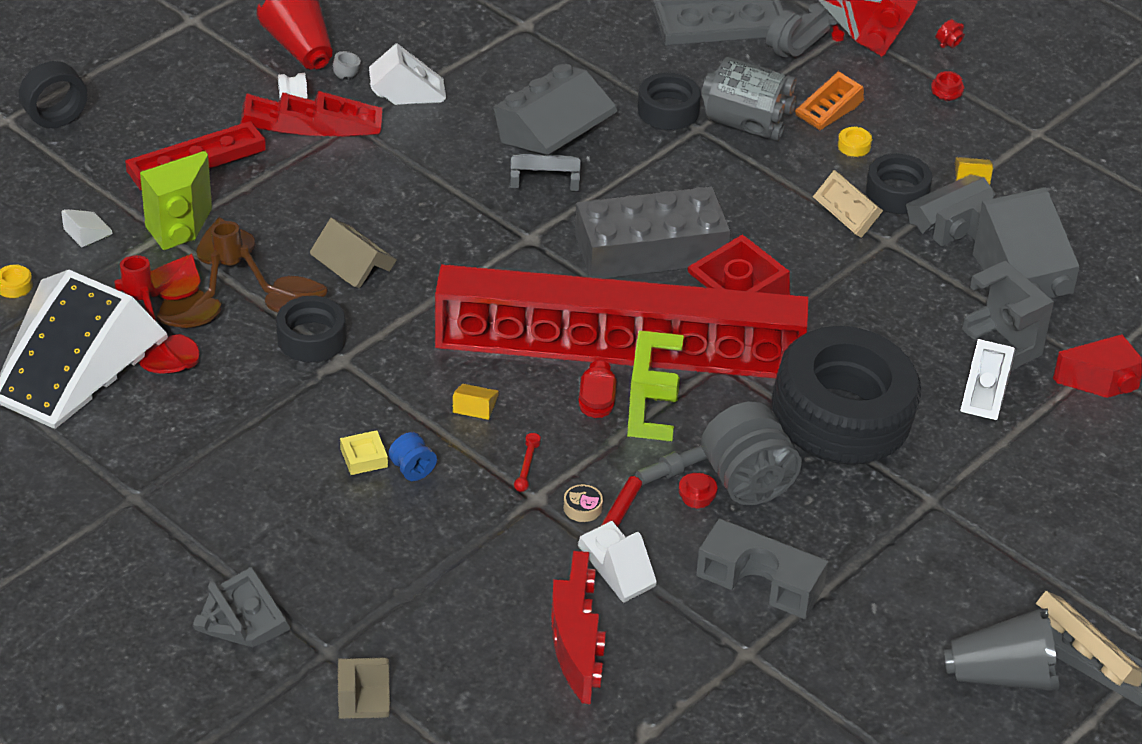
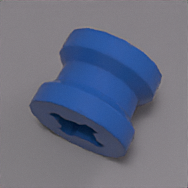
[389,432,437,481]

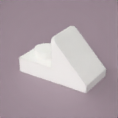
[578,521,657,603]

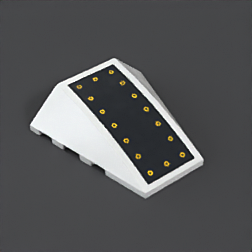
[0,269,168,429]

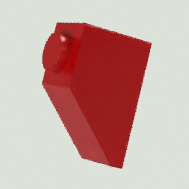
[1053,334,1142,398]

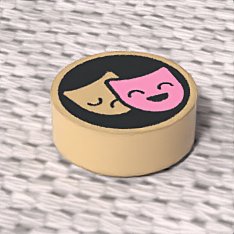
[563,485,603,522]

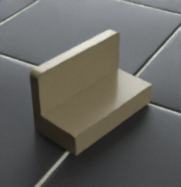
[310,217,397,288]

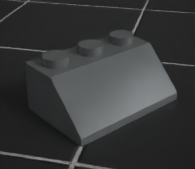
[493,64,617,155]

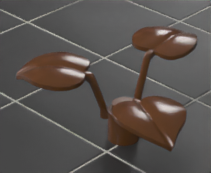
[156,217,328,328]

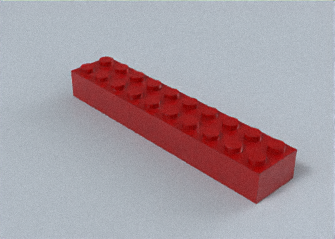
[435,264,808,378]

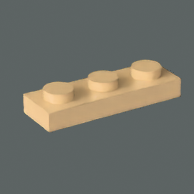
[1036,591,1142,687]

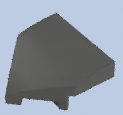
[193,567,290,647]

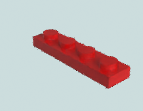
[125,121,266,190]

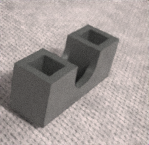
[696,518,828,619]

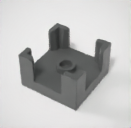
[962,260,1054,370]

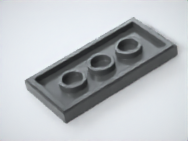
[653,0,784,45]

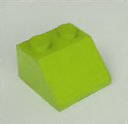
[140,151,212,250]

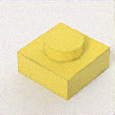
[340,430,388,475]

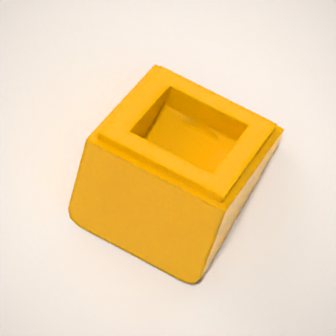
[955,157,993,185]
[453,384,499,420]

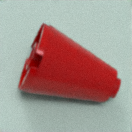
[257,0,333,69]

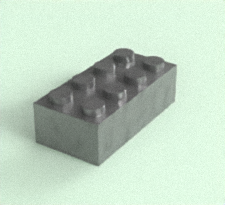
[575,187,730,279]

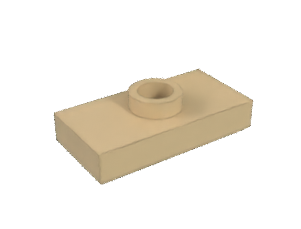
[813,170,883,238]

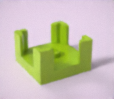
[627,331,684,441]

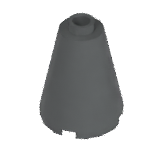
[944,608,1059,691]

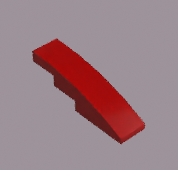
[240,91,382,136]

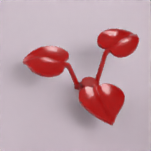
[114,254,200,373]

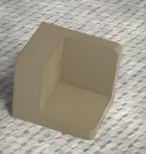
[338,658,390,719]

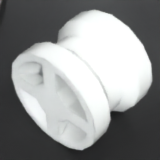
[278,73,307,99]

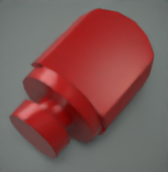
[579,361,617,418]

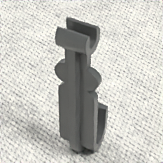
[766,3,839,57]

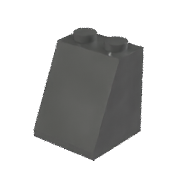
[972,187,1080,298]

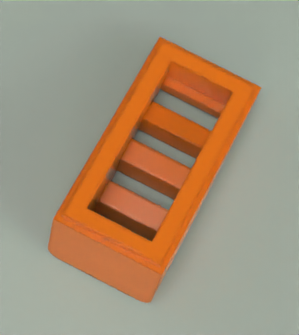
[795,71,864,130]

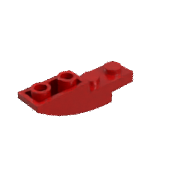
[551,551,606,704]

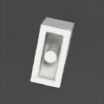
[369,43,446,105]
[961,339,1016,420]

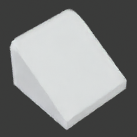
[62,209,112,247]

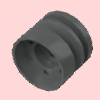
[701,401,802,505]

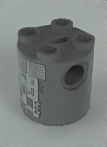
[701,57,797,141]

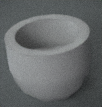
[333,51,361,79]

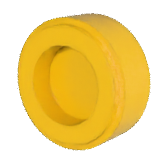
[838,127,872,157]
[0,265,33,298]

